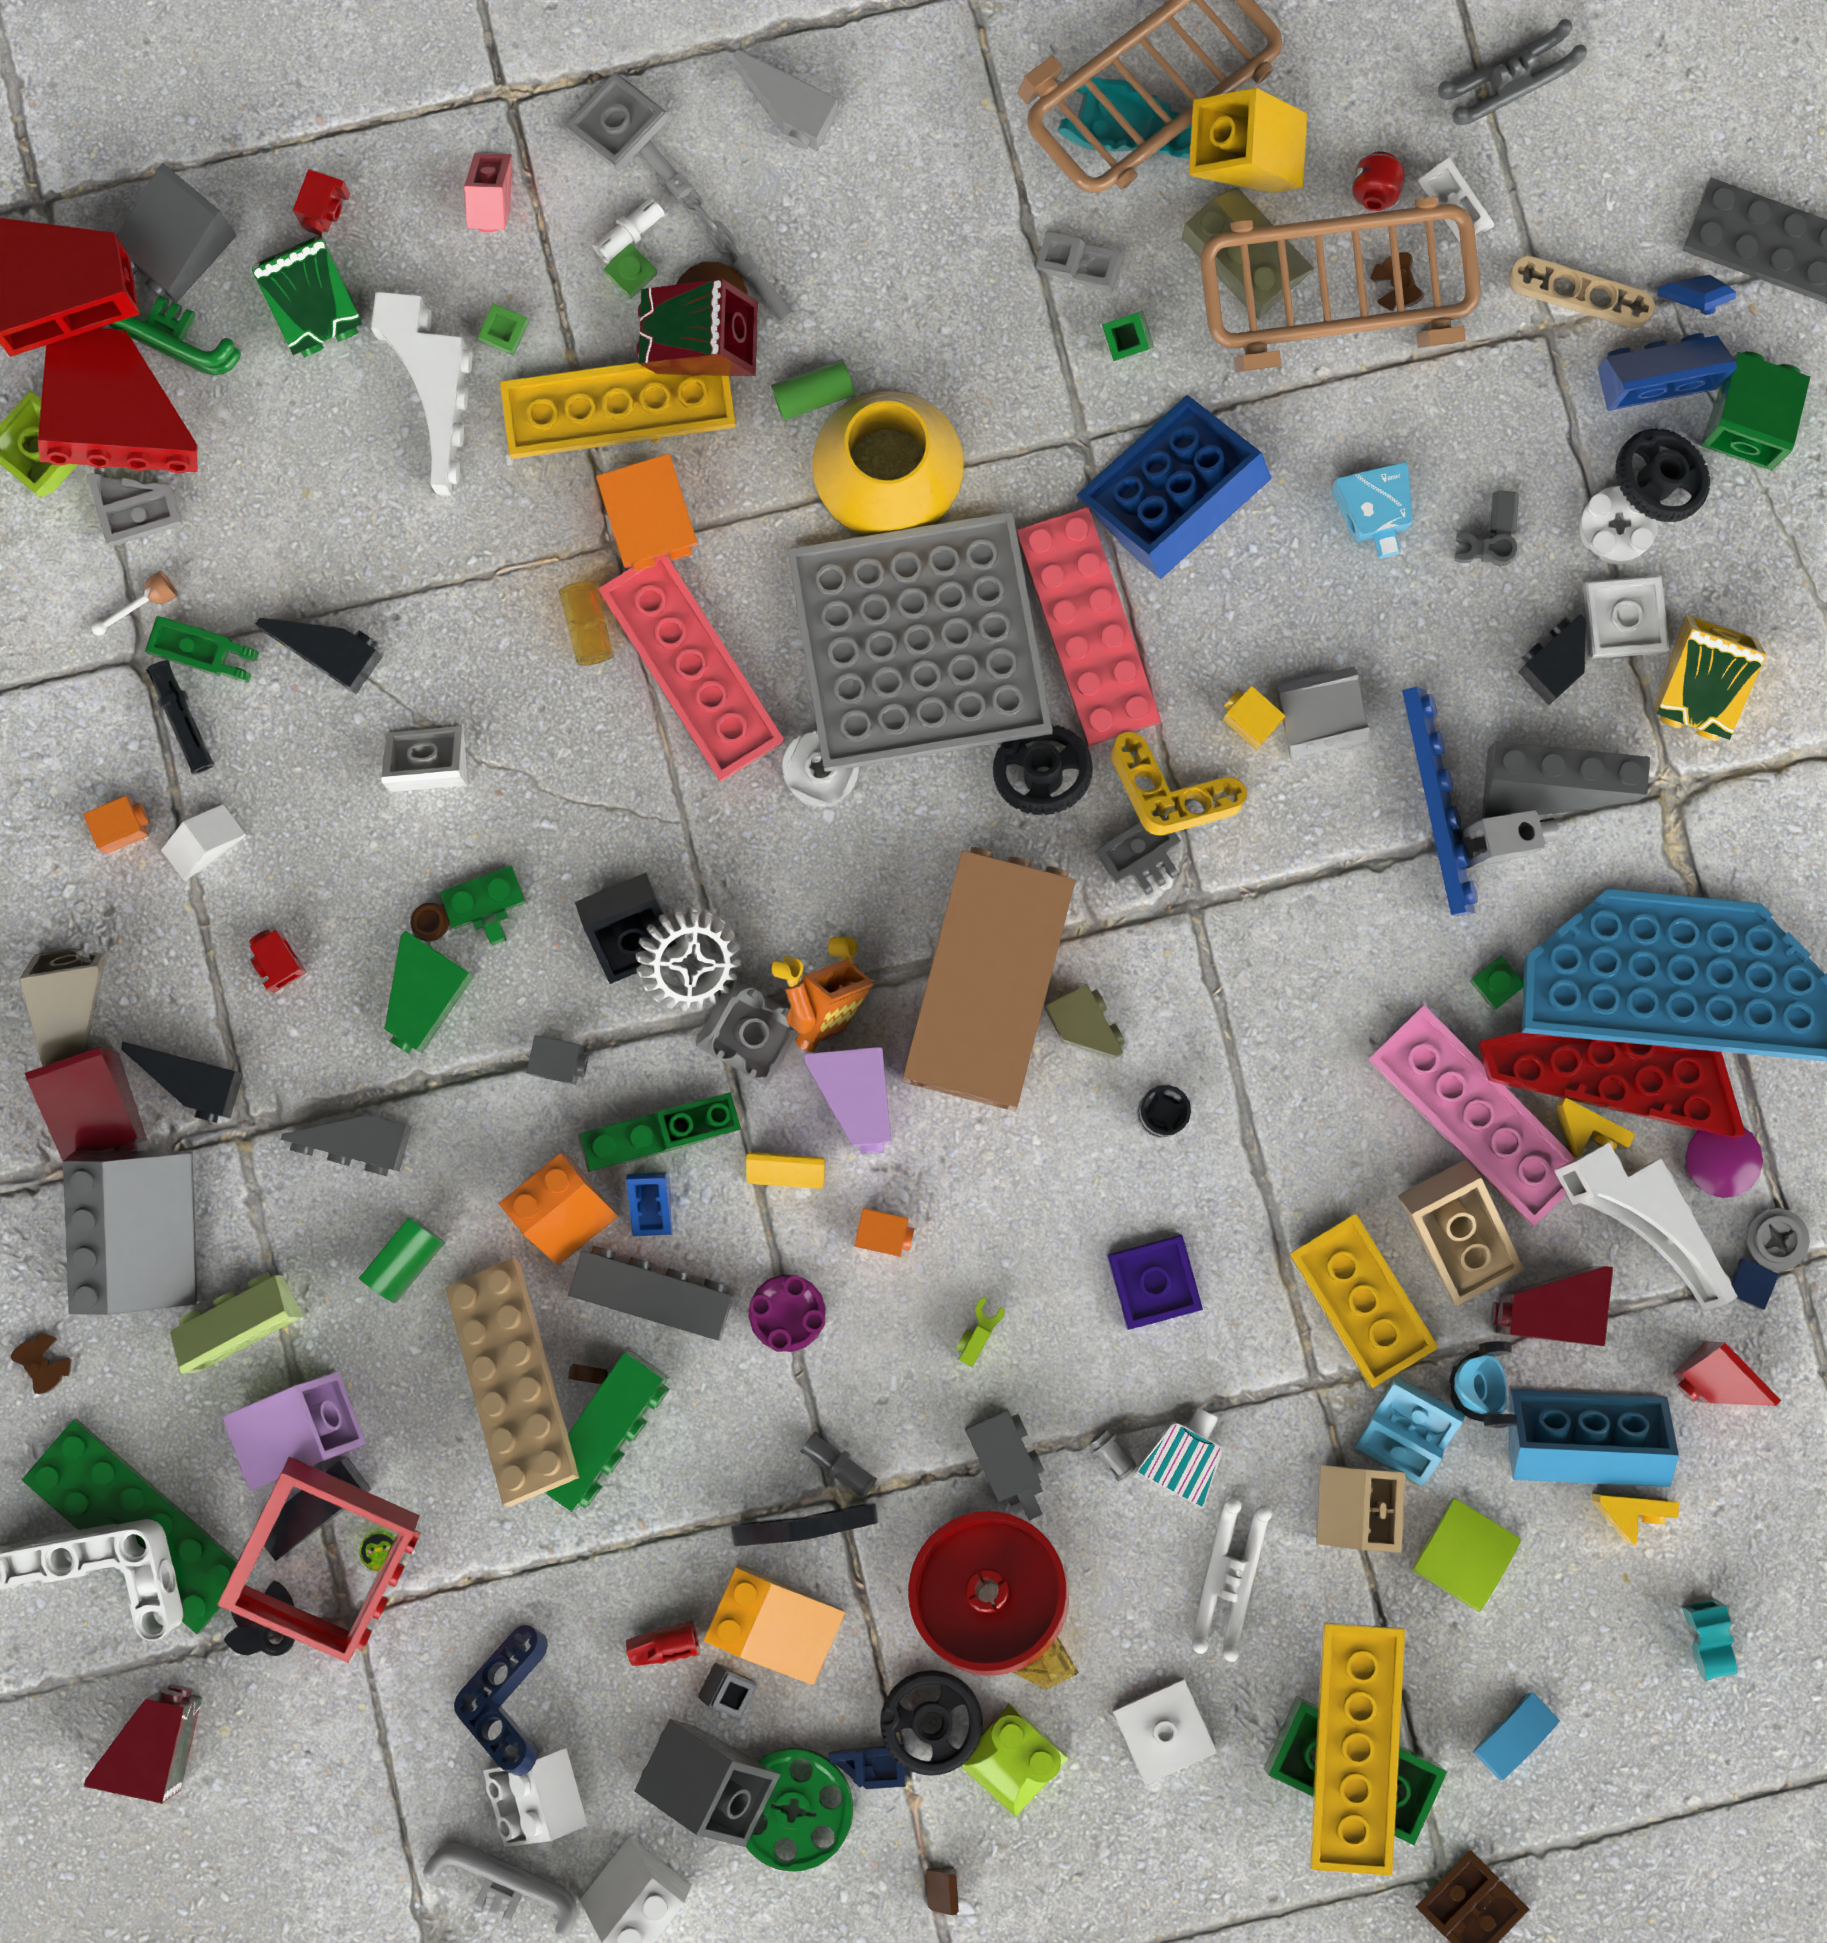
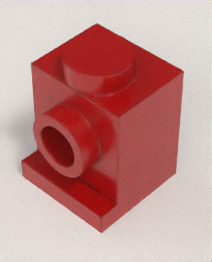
[292,169,350,235]
[249,929,307,993]

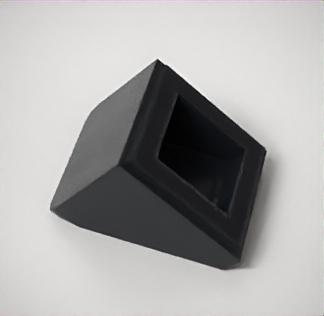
[698,1663,758,1720]

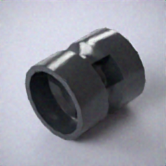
[1137,1085,1191,1138]

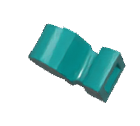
[1681,1599,1737,1681]

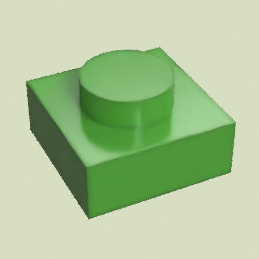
[603,243,658,299]
[477,303,529,356]

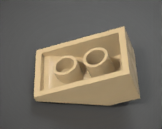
[1397,1159,1525,1306]

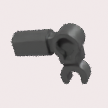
[1454,491,1519,567]

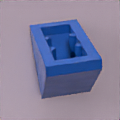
[626,1173,672,1236]

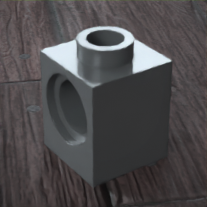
[526,1035,588,1085]

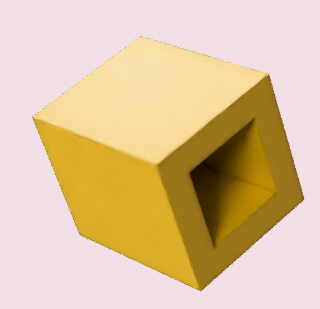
[1222,685,1286,751]

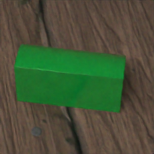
[358,1217,445,1303]

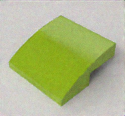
[1411,1497,1522,1612]

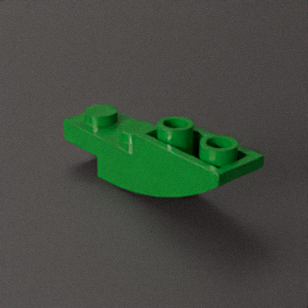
[578,1092,741,1172]

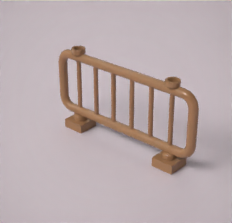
[1017,0,1282,193]
[1200,196,1481,373]

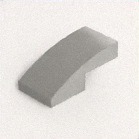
[1036,231,1123,292]

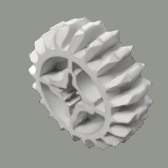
[636,907,741,1012]

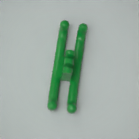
[109,296,241,376]

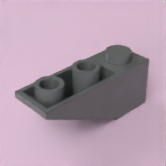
[280,1115,412,1176]

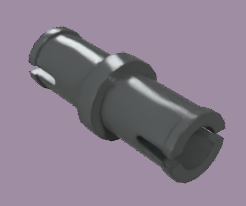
[800,1432,877,1499]

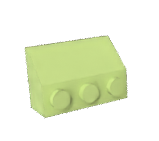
[170,1272,304,1374]

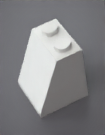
[580,1836,691,1943]

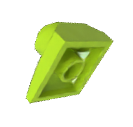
[0,390,79,498]
[960,1703,1069,1817]

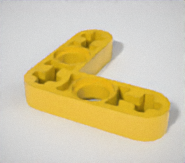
[1110,732,1247,835]

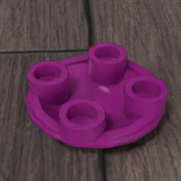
[1684,1127,1763,1198]
[748,1274,826,1352]

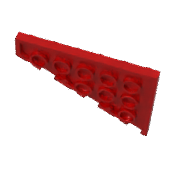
[1478,1032,1746,1138]

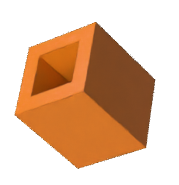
[83,795,150,854]
[854,1208,915,1257]

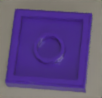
[1107,1234,1203,1330]

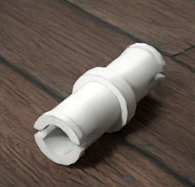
[592,197,665,264]

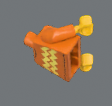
[772,936,874,1052]

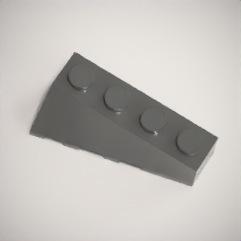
[1482,741,1650,819]

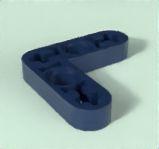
[454,1625,548,1776]

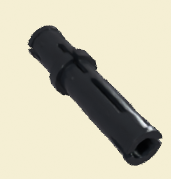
[146,660,215,775]

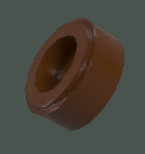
[568,1364,608,1385]

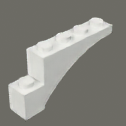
[371,292,472,495]
[1554,1143,1738,1311]

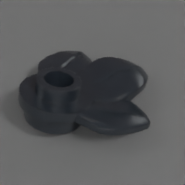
[224,1581,295,1656]

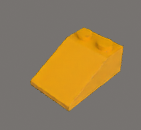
[703,1563,846,1685]

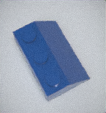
[1598,333,1737,411]

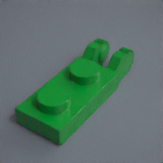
[144,616,259,683]

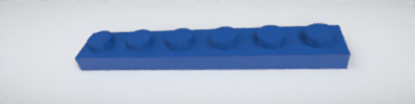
[1402,686,1478,916]

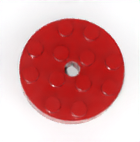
[908,1511,1069,1676]

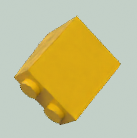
[1189,88,1307,193]

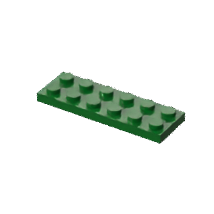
[21,1419,252,1634]

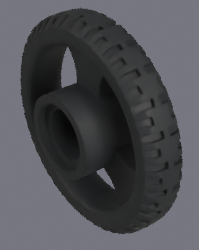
[1615,428,1710,522]
[993,724,1093,815]
[880,1670,983,1776]

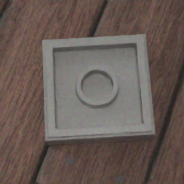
[564,72,670,172]

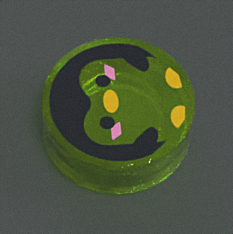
[359,1531,395,1571]

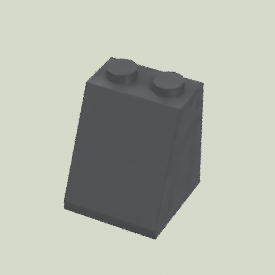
[116,163,236,303]
[634,1719,781,1847]

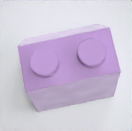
[804,1047,892,1155]
[222,1372,366,1491]

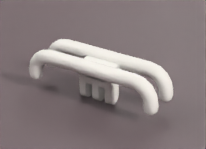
[1192,1498,1272,1662]

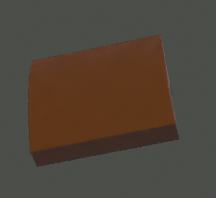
[1416,1850,1530,1943]

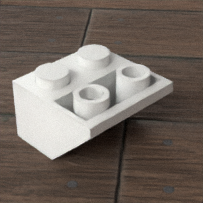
[483,1748,588,1848]

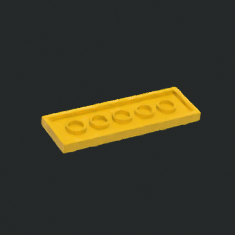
[500,362,736,459]
[1310,1622,1405,1876]

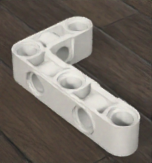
[0,1519,183,1641]

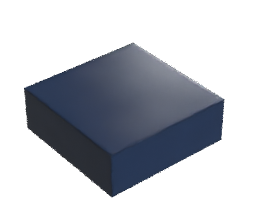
[1731,1258,1779,1310]

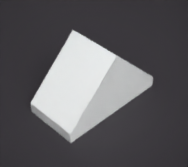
[161,804,247,881]

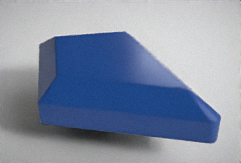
[1658,275,1736,315]

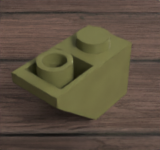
[1044,984,1126,1059]

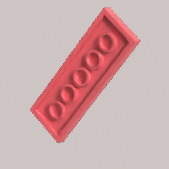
[1016,507,1161,747]
[598,556,785,783]

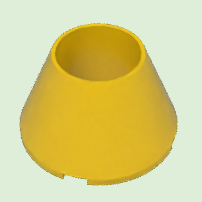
[812,390,964,536]

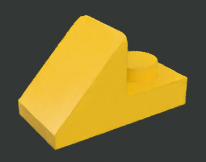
[1555,1098,1636,1158]
[1592,1493,1679,1546]

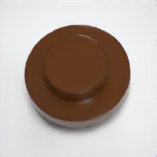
[410,903,450,942]

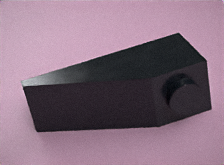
[255,618,382,694]
[121,1042,243,1123]
[264,1458,371,1561]

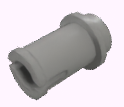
[1089,1429,1137,1482]

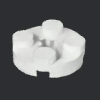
[1579,486,1658,564]
[782,730,859,807]

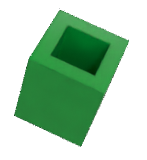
[1102,311,1155,361]

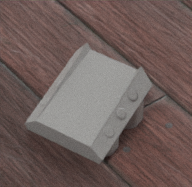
[1276,666,1369,759]
[696,980,798,1085]

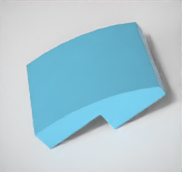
[1354,1376,1465,1486]

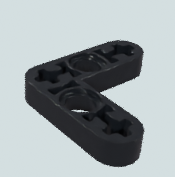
[731,1503,878,1546]

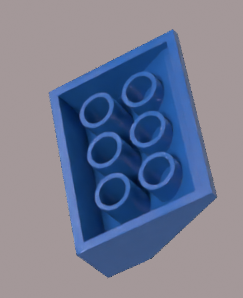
[1077,395,1272,580]

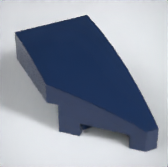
[828,1744,907,1789]

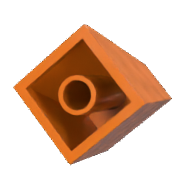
[596,453,698,572]
[498,1153,619,1266]

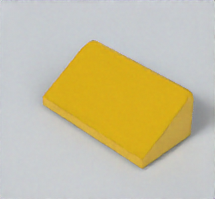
[746,1152,826,1189]

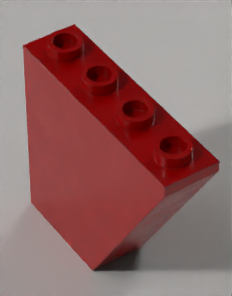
[0,218,139,357]
[38,328,198,473]

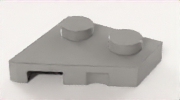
[87,473,183,547]

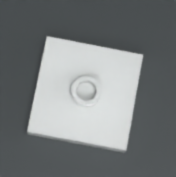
[1583,575,1669,659]
[1112,1678,1217,1785]

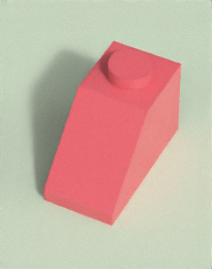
[464,153,512,232]

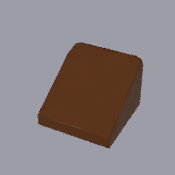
[925,1867,959,1915]

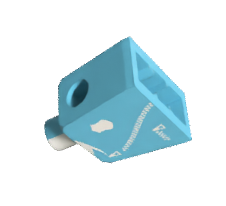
[1331,462,1412,559]

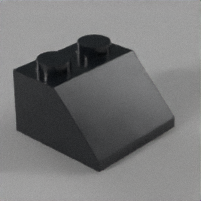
[575,872,676,984]

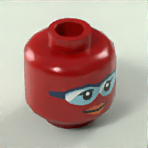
[1352,151,1405,211]

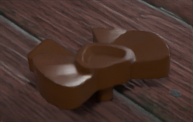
[1370,252,1424,311]
[11,1334,72,1395]

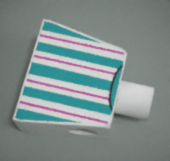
[1134,1407,1223,1509]

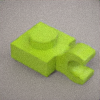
[955,1297,1005,1367]

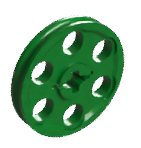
[745,1748,853,1872]

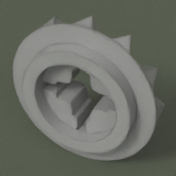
[1745,1208,1810,1271]

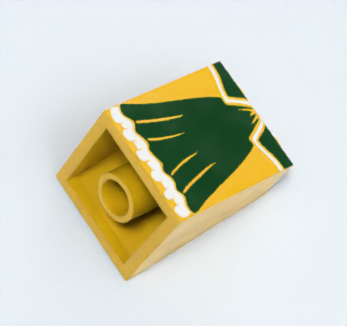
[1654,614,1766,741]

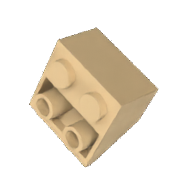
[1316,1465,1405,1553]

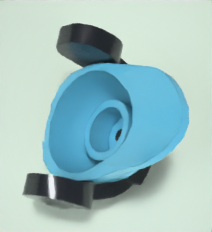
[1449,1341,1517,1428]

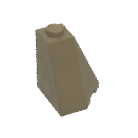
[19,948,106,1066]

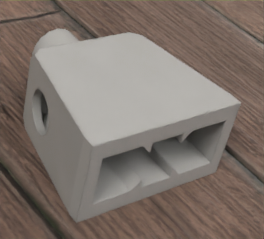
[1458,810,1558,869]

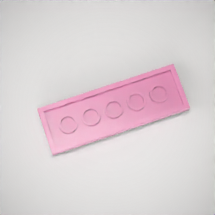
[1367,1005,1576,1226]

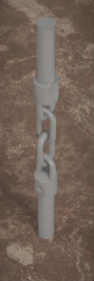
[640,140,794,322]

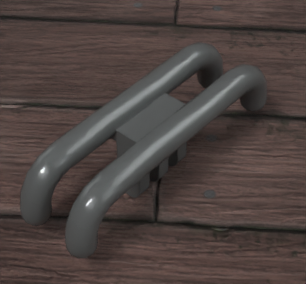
[1438,19,1587,125]

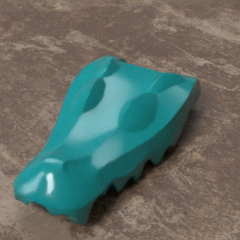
[1057,77,1192,159]

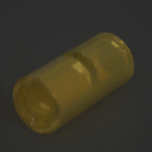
[559,581,614,666]

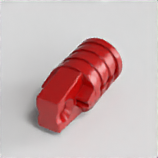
[626,1620,700,1666]

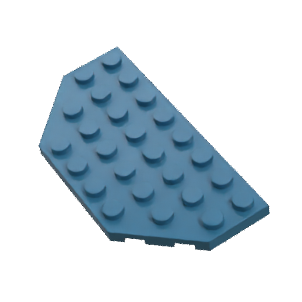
[1522,889,1827,1062]

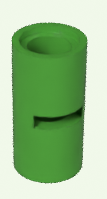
[771,359,855,421]

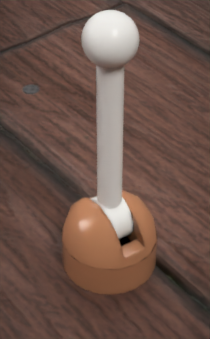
[91,570,178,636]

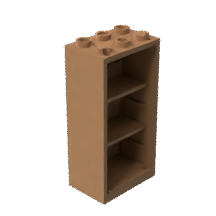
[903,847,1076,1112]

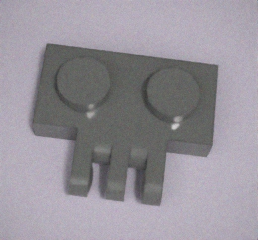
[1095,811,1181,895]

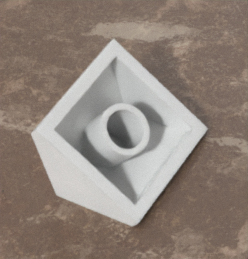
[381,726,468,792]

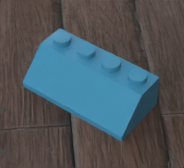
[1508,1389,1679,1487]

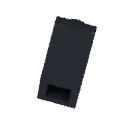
[1518,614,1586,705]

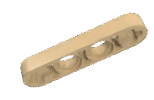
[1509,256,1655,328]

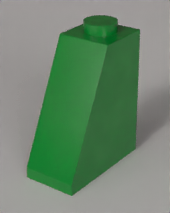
[384,931,474,1054]

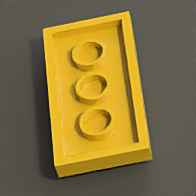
[1288,1213,1439,1389]

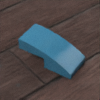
[1472,1692,1560,1781]

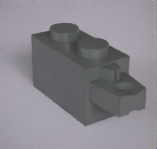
[965,1409,1045,1521]

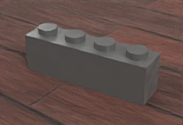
[568,1246,734,1341]

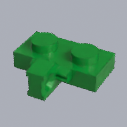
[439,865,526,946]

